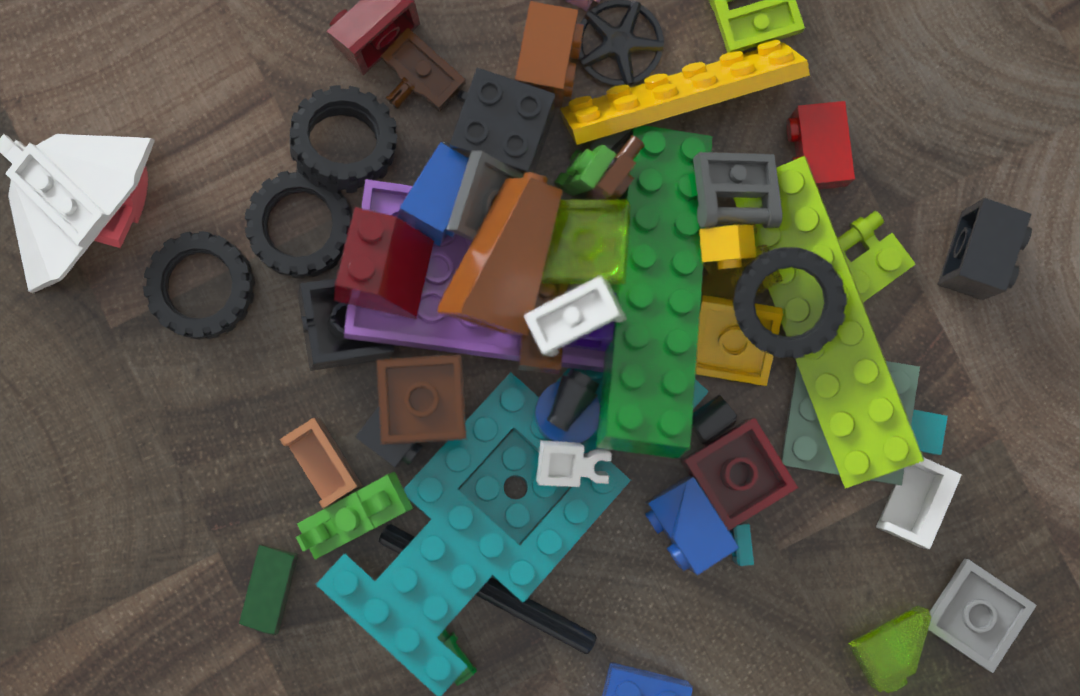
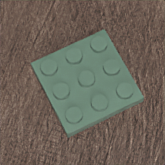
[781,361,920,486]

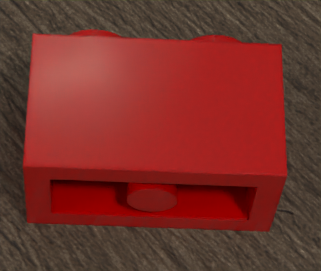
[786,101,855,189]

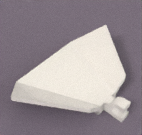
[0,134,155,293]

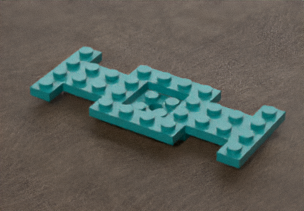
[316,368,709,696]

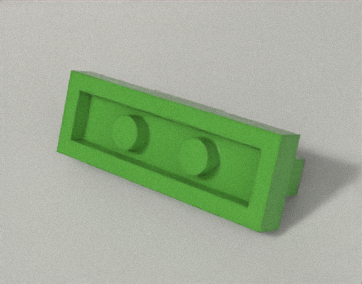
[296,472,413,559]

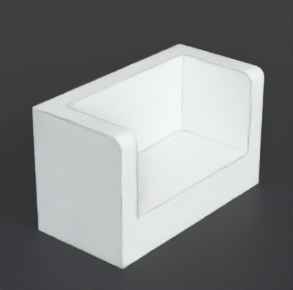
[524,276,626,357]
[876,458,962,549]

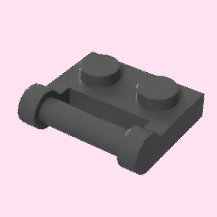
[693,152,782,228]

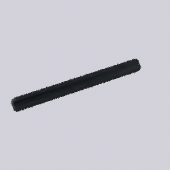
[379,524,597,654]

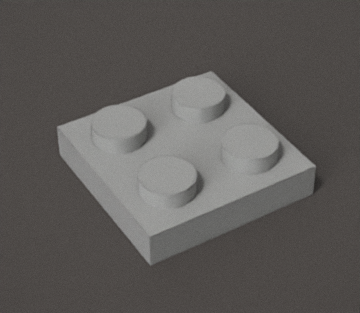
[921,558,1037,673]

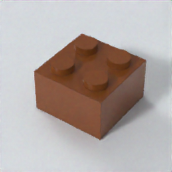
[515,1,584,108]

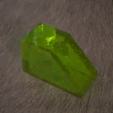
[848,606,932,693]

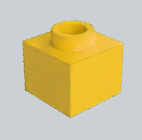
[699,225,756,269]

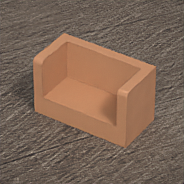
[280,418,362,509]

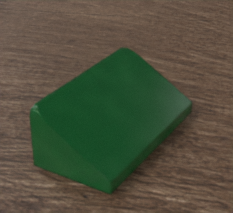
[239,545,299,635]

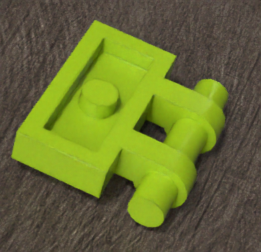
[838,211,916,303]

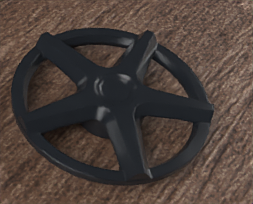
[579,0,664,86]

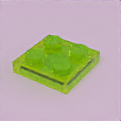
[541,200,631,284]

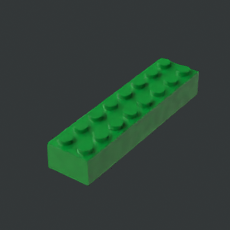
[596,125,713,459]

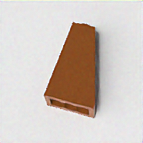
[437,172,563,336]

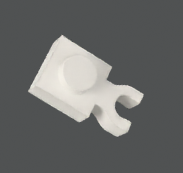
[536,441,612,487]

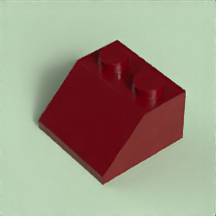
[327,0,420,75]
[335,207,434,319]

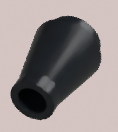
[546,368,600,432]

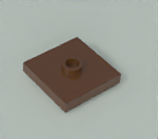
[377,355,467,445]

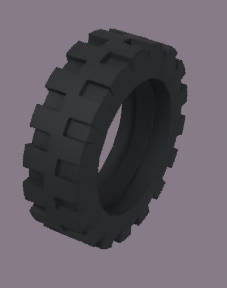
[290,85,397,193]
[245,170,353,278]
[143,231,255,339]
[733,247,847,358]

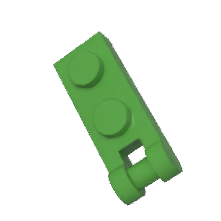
[554,145,616,195]

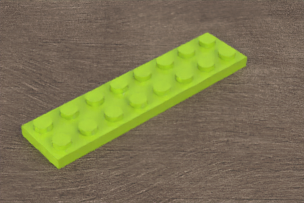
[734,156,924,488]

